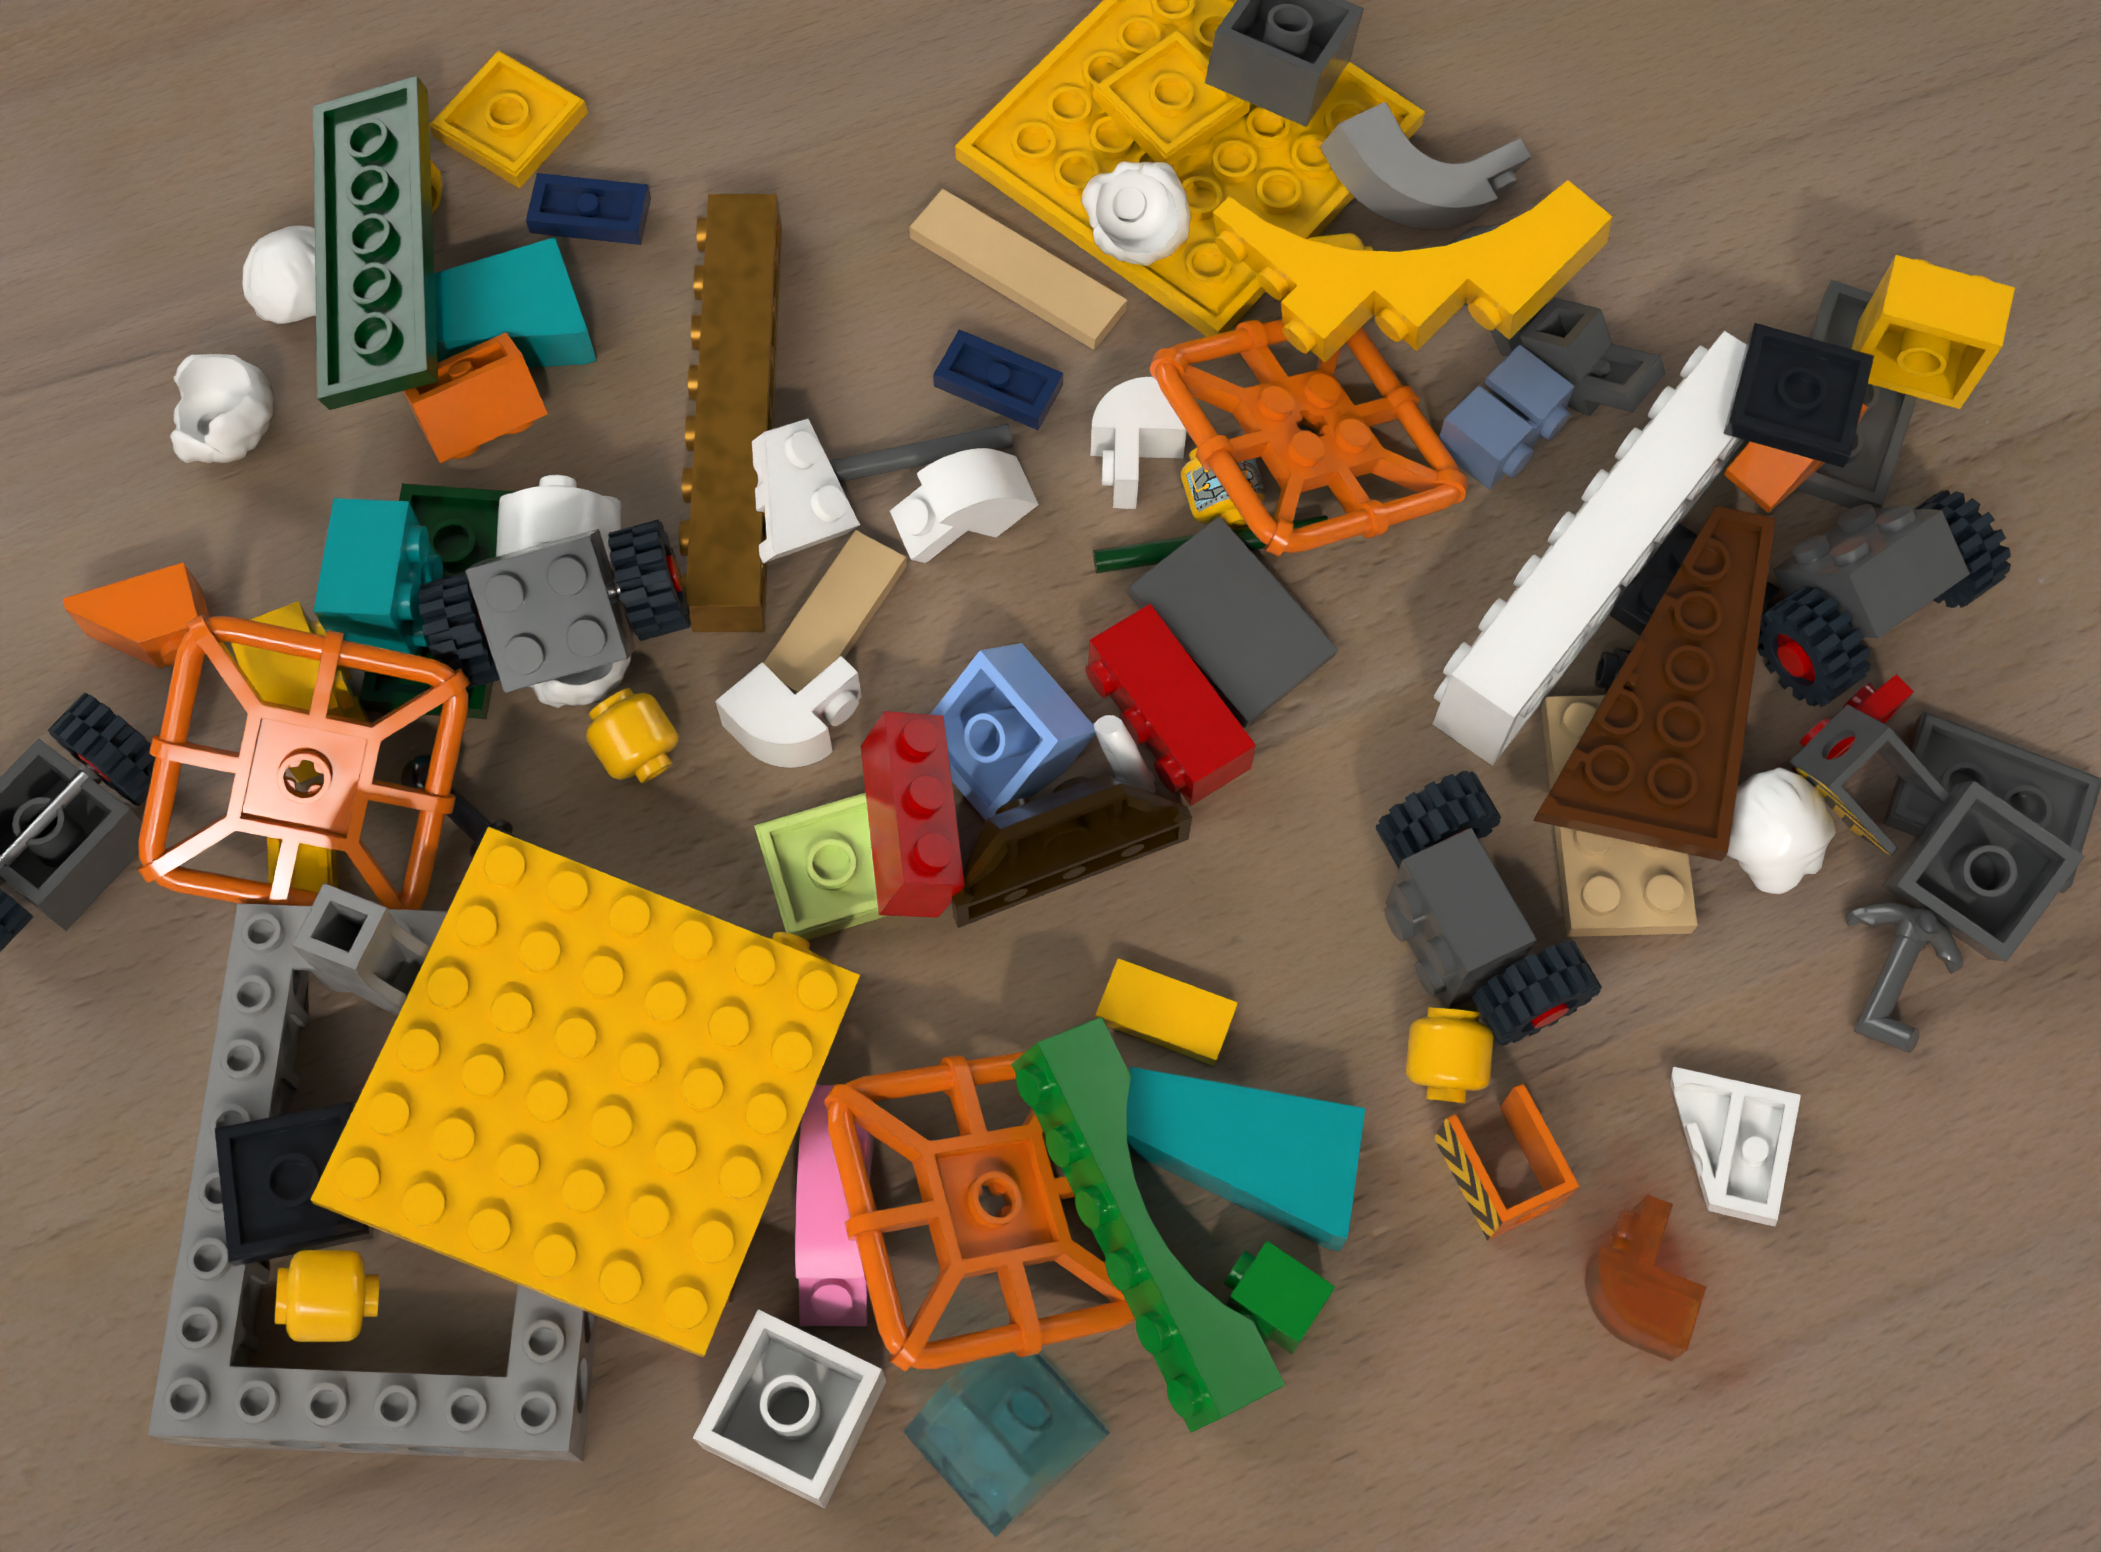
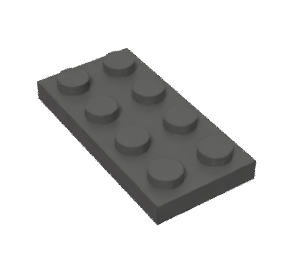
[1795,280,1917,509]

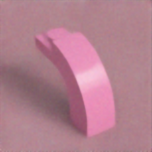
[795,1085,874,1326]

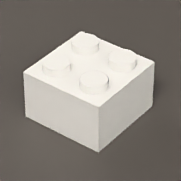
[693,1309,887,1508]

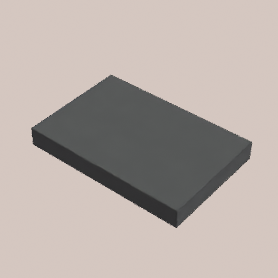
[1127,516,1338,728]
[1883,712,2101,893]

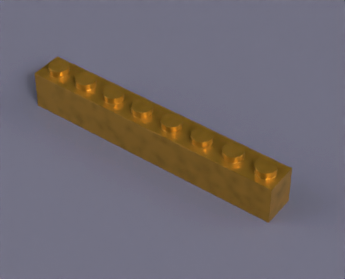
[679,194,782,632]

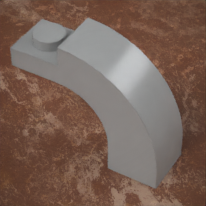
[1320,102,1531,230]
[292,883,431,1016]

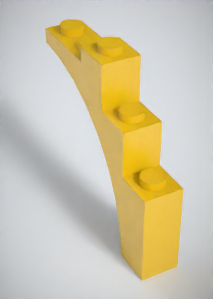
[1213,180,1613,362]

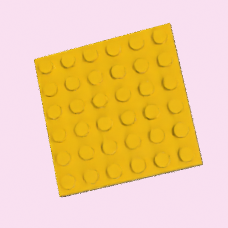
[955,0,1425,337]
[310,827,860,1358]

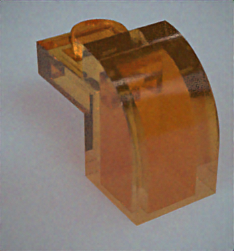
[1585,1194,1706,1361]

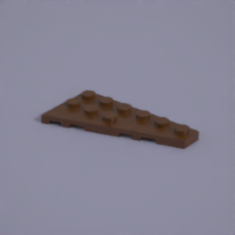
[1533,506,1776,861]

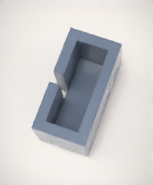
[1439,345,1575,490]

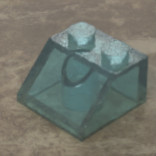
[903,1352,1110,1538]

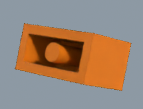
[403,332,548,463]

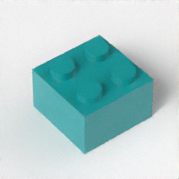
[313,498,443,657]

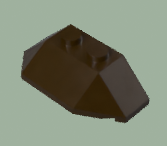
[952,774,1192,928]

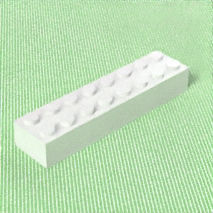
[1432,331,1746,766]

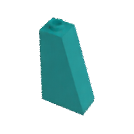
[434,237,597,368]
[1126,1067,1366,1251]

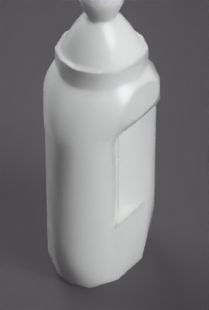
[1094,715,1156,793]

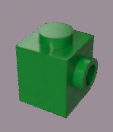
[1224,1241,1335,1354]

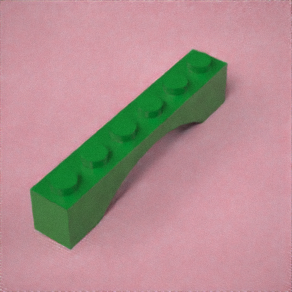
[1011,1017,1285,1433]

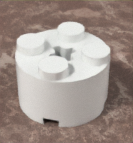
[496,475,622,577]

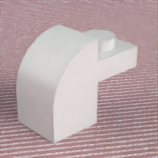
[1090,377,1186,509]
[890,448,1039,563]
[715,656,862,768]

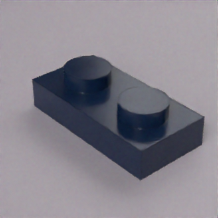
[526,173,651,245]
[933,329,1063,430]

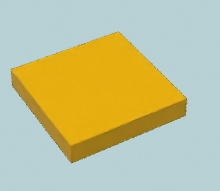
[1092,29,1250,166]
[429,50,588,189]

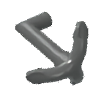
[1846,902,1964,1053]

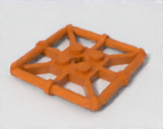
[1150,319,1468,557]
[137,614,470,910]
[824,1051,1135,1371]

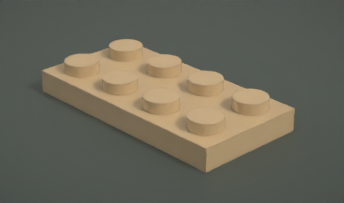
[1541,695,1698,937]

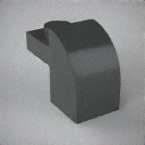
[1520,298,1666,416]

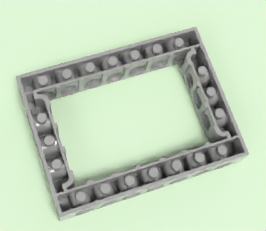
[148,904,598,1462]

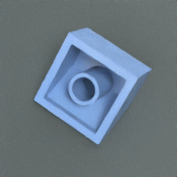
[930,643,1096,821]

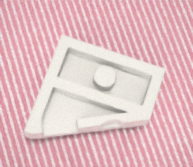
[752,419,860,564]
[1670,1067,1801,1227]

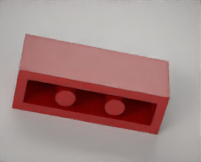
[1085,604,1256,806]
[860,711,965,918]

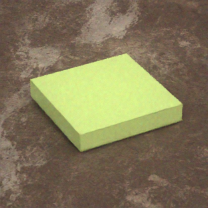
[754,793,886,940]

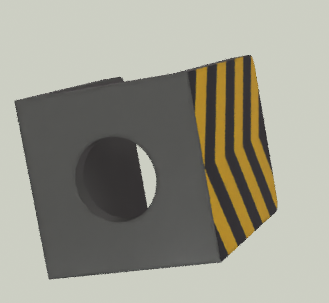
[1789,704,1951,856]

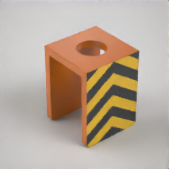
[1434,1083,1580,1241]

